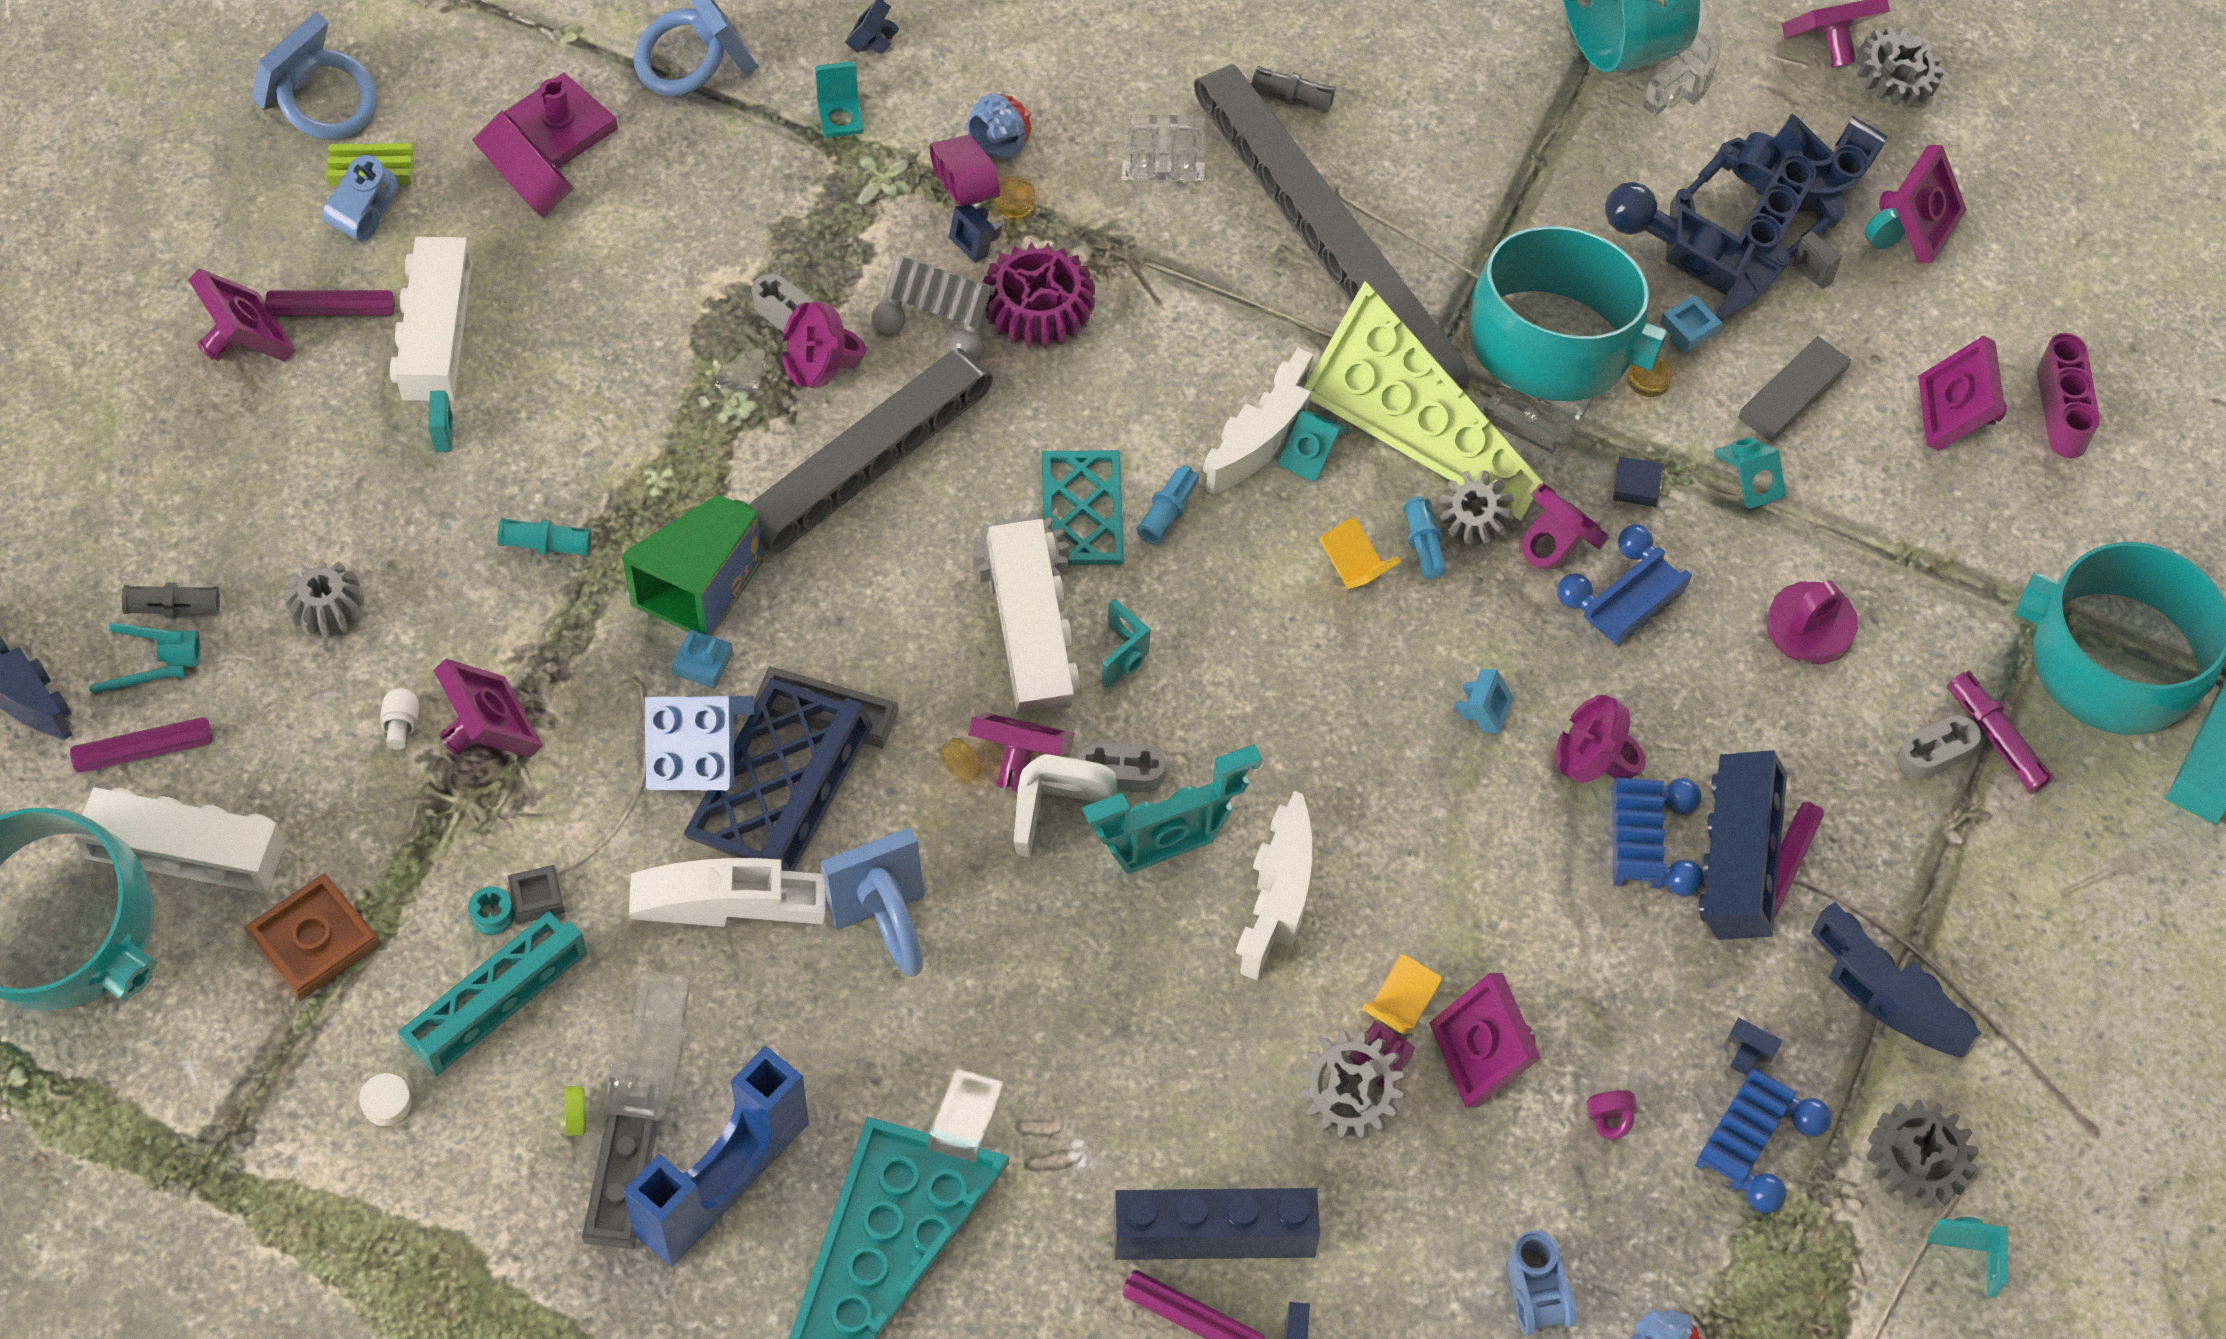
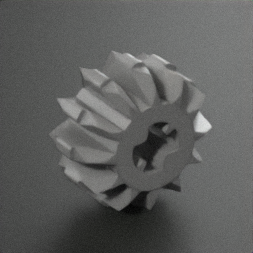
[1439,470,1514,545]
[284,559,364,639]

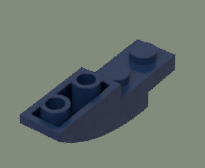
[0,636,72,740]
[1811,902,1982,1058]

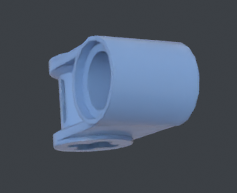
[322,155,399,242]
[1506,1231,1577,1336]

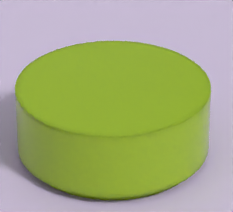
[564,1086,586,1137]

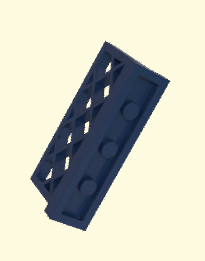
[684,678,873,871]

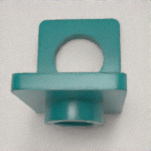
[815,61,864,138]
[1278,410,1349,481]
[1714,438,1786,509]
[1101,599,1151,688]
[1928,1217,2008,1298]

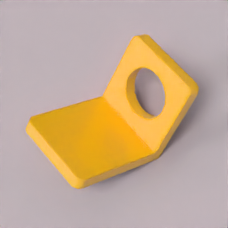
[1319,517,1401,589]
[1362,955,1442,1034]

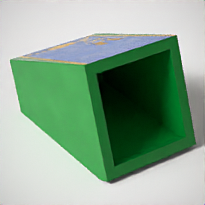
[622,494,763,636]

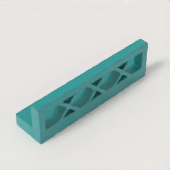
[397,911,587,1077]

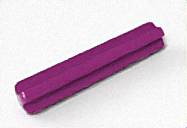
[265,290,395,316]
[70,717,213,773]
[1774,801,1824,918]
[1123,1270,1265,1339]

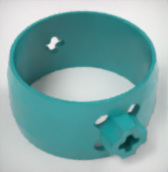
[1562,0,1700,72]
[1470,226,1667,401]
[2014,542,2226,735]
[0,808,158,1011]

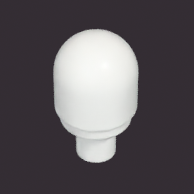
[380,688,419,750]

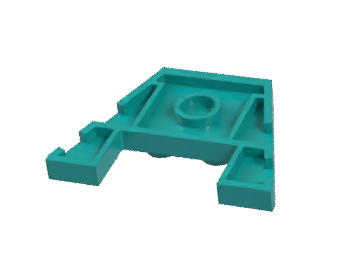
[1082,744,1263,875]

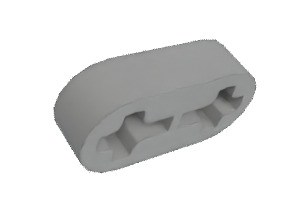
[751,274,814,332]
[1897,715,1981,779]
[1078,741,1166,792]

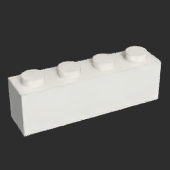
[390,237,473,401]
[986,519,1080,713]
[73,787,285,894]

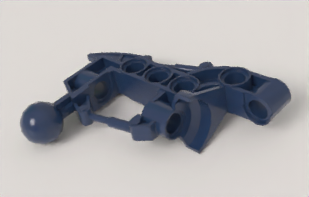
[1605,114,1888,321]

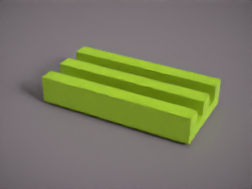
[325,143,415,186]

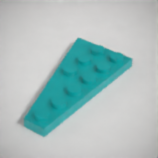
[789,1116,1009,1339]

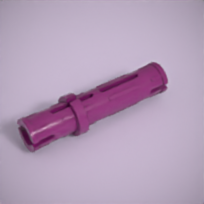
[1946,670,2054,795]

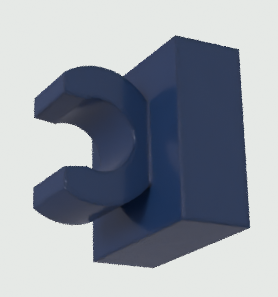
[845,0,899,54]
[948,204,1003,262]
[1728,1017,1783,1076]

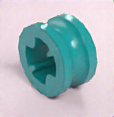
[468,886,515,935]

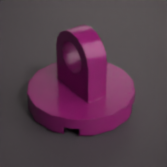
[782,301,867,389]
[1522,483,1610,570]
[1767,580,1858,665]
[1555,695,1646,783]

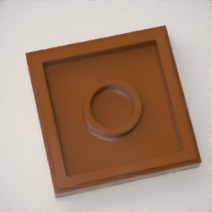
[243,872,381,1001]

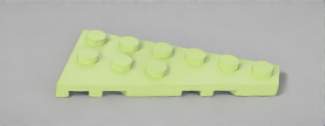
[1304,281,1544,522]

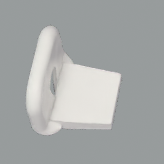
[1014,754,1118,857]

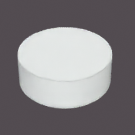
[359,1073,412,1126]

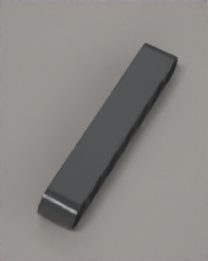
[749,348,993,554]

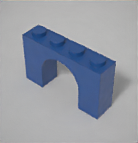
[623,1045,809,1267]

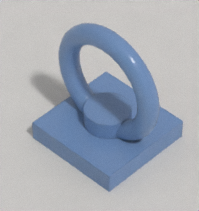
[634,0,759,96]
[251,11,377,140]
[821,827,925,977]

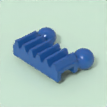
[1557,524,1692,647]
[1612,777,1704,897]
[1695,1067,1831,1213]

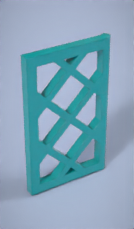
[1042,450,1124,565]

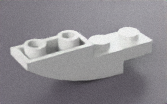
[1203,348,1313,495]
[1236,791,1312,981]
[629,858,825,927]

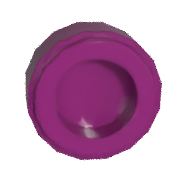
[1586,1090,1638,1140]

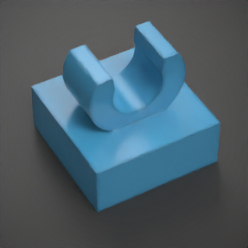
[1660,295,1722,352]
[671,629,733,689]
[1454,669,1514,734]

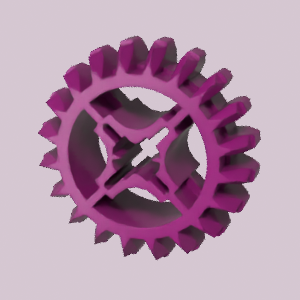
[982,242,1095,349]

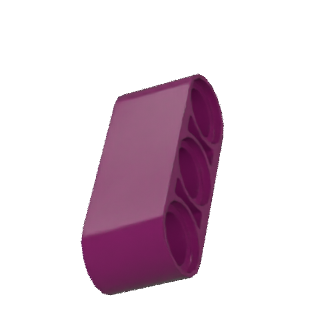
[472,110,574,218]
[929,134,1000,207]
[2037,333,2100,458]

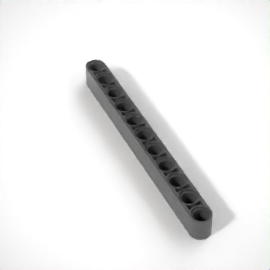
[1194,64,1470,388]

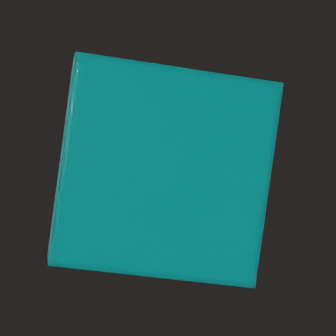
[428,390,454,452]

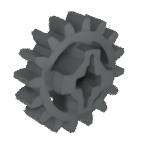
[1855,27,1944,107]
[1866,1100,1979,1208]

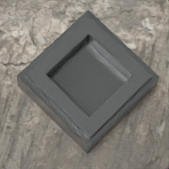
[1793,231,1842,289]
[507,865,565,924]

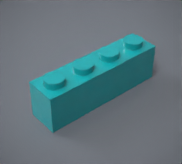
[2165,676,2226,825]

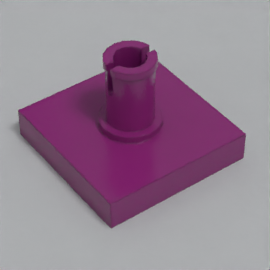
[1782,0,1890,68]
[504,72,618,169]
[1879,145,1967,263]
[188,268,296,362]
[1918,335,2007,451]
[433,658,543,757]
[968,712,1075,791]
[1429,973,1541,1107]

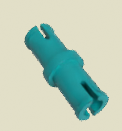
[497,517,592,557]

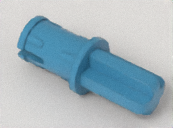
[1136,465,1199,545]
[1403,496,1446,580]

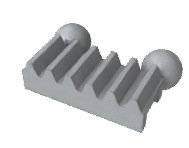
[872,254,996,360]

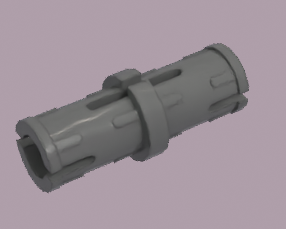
[1251,66,1336,112]
[122,582,220,619]

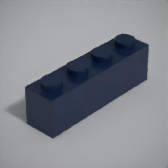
[1699,750,1787,940]
[1114,1188,1320,1260]

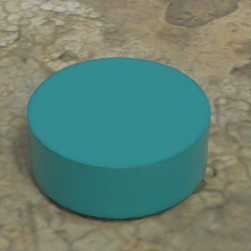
[1864,208,1905,250]

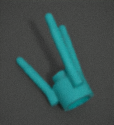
[89,622,200,693]

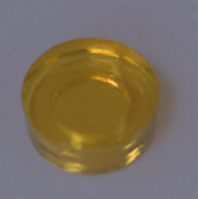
[994,176,1035,218]
[1628,356,1673,397]
[939,737,981,785]

